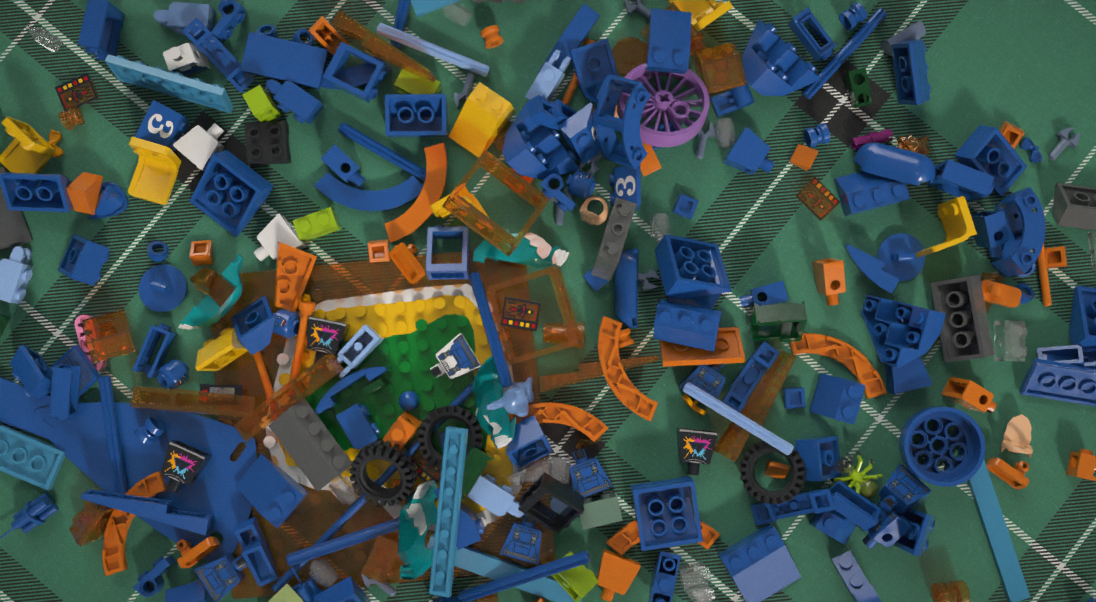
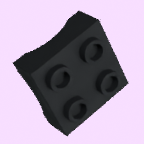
[245,121,291,167]

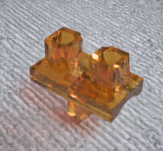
[896,135,931,156]

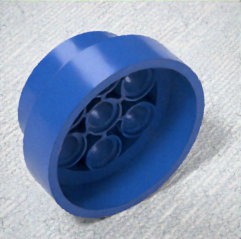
[899,406,985,487]

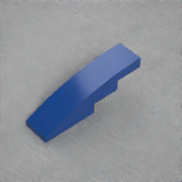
[537,4,600,74]

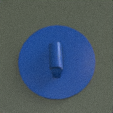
[877,233,925,281]
[139,265,187,312]

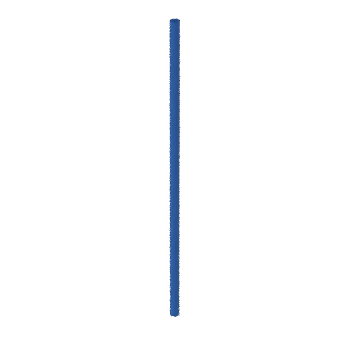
[272,381,474,593]

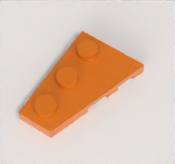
[274,242,317,312]

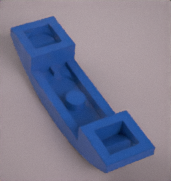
[182,18,255,93]
[721,341,781,413]
[315,367,389,415]
[750,489,836,525]

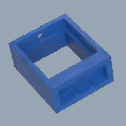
[78,0,125,61]
[323,42,387,103]
[927,159,995,202]
[426,225,470,280]

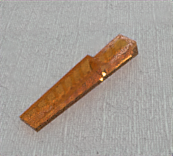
[332,10,436,83]
[714,350,796,462]
[234,353,344,442]
[539,355,659,393]
[130,386,256,418]

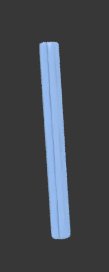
[376,23,490,77]
[683,382,794,455]

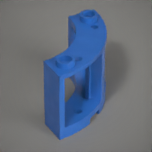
[593,74,651,170]
[990,187,1045,278]

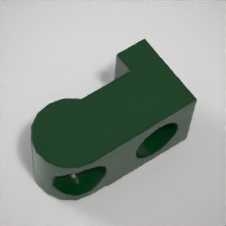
[842,67,871,108]

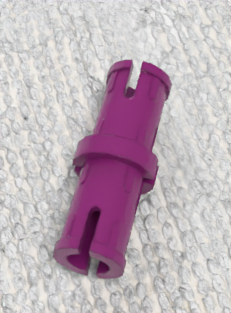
[850,129,893,151]

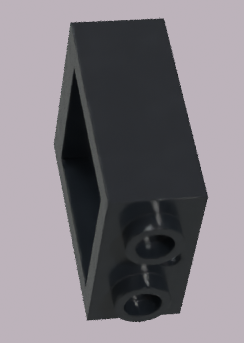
[518,472,585,534]

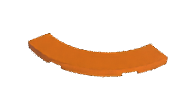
[385,143,448,243]
[598,316,658,421]
[789,333,887,399]
[508,402,608,442]
[102,471,168,576]
[606,520,721,556]

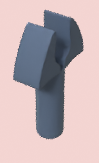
[624,0,651,20]
[454,73,475,109]
[696,122,715,159]
[1048,127,1080,160]
[579,152,602,175]
[550,187,572,226]
[638,268,660,290]
[362,565,397,597]

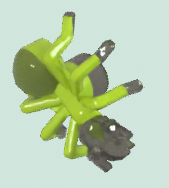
[829,451,883,498]

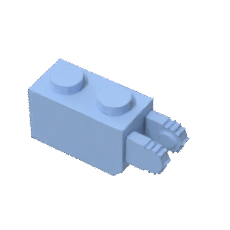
[525,50,571,101]
[0,246,33,304]
[330,324,384,379]
[467,473,524,518]

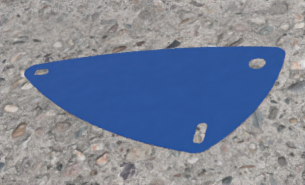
[33,402,257,561]

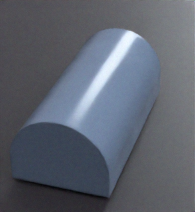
[880,21,926,56]

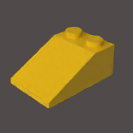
[449,82,515,159]
[195,327,248,371]

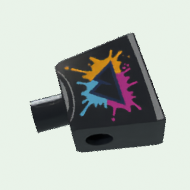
[307,316,350,365]
[677,427,718,476]
[161,440,212,493]

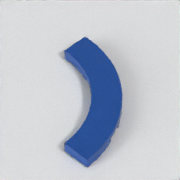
[321,54,392,90]
[314,172,423,212]

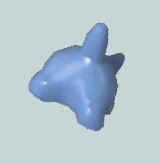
[486,377,534,417]

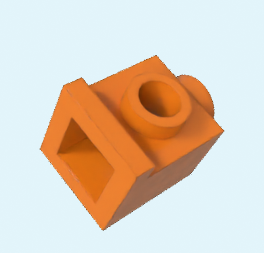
[1066,449,1096,481]

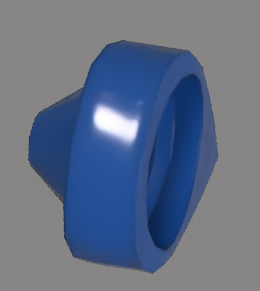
[89,181,129,220]

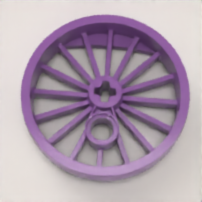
[617,63,709,147]

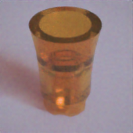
[543,321,585,349]

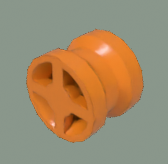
[480,25,504,49]
[619,328,634,348]

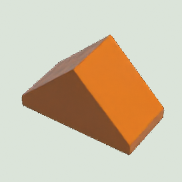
[308,16,349,56]
[66,172,103,215]

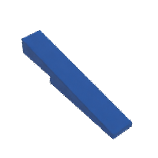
[81,489,213,536]

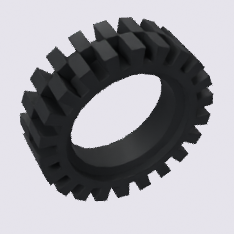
[418,405,483,469]
[349,441,417,507]
[739,441,806,504]

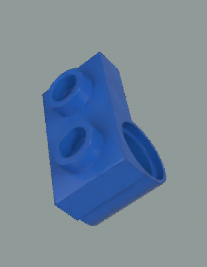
[211,0,247,43]
[710,83,755,118]
[540,174,576,212]
[133,555,176,597]

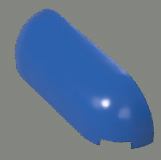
[854,143,936,185]
[614,248,639,328]

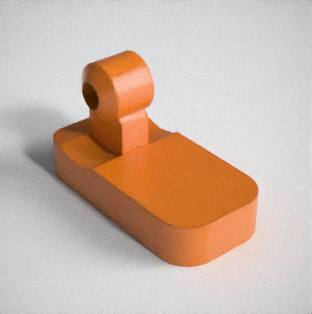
[389,242,425,284]
[981,280,1022,308]
[986,457,1030,489]
[177,537,221,568]

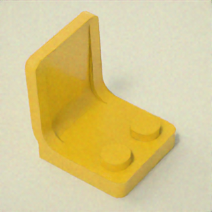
[667,0,733,36]
[0,116,56,174]
[128,137,181,205]
[430,185,496,232]
[915,196,977,258]

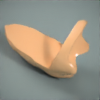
[579,196,608,226]
[1001,414,1033,457]

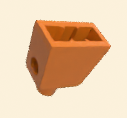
[812,258,846,306]
[941,377,996,413]
[382,411,422,452]
[597,548,641,602]

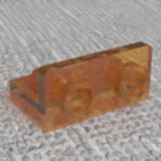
[361,534,401,584]

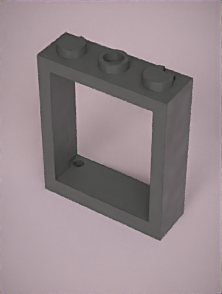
[591,197,636,281]

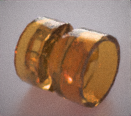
[931,580,970,602]

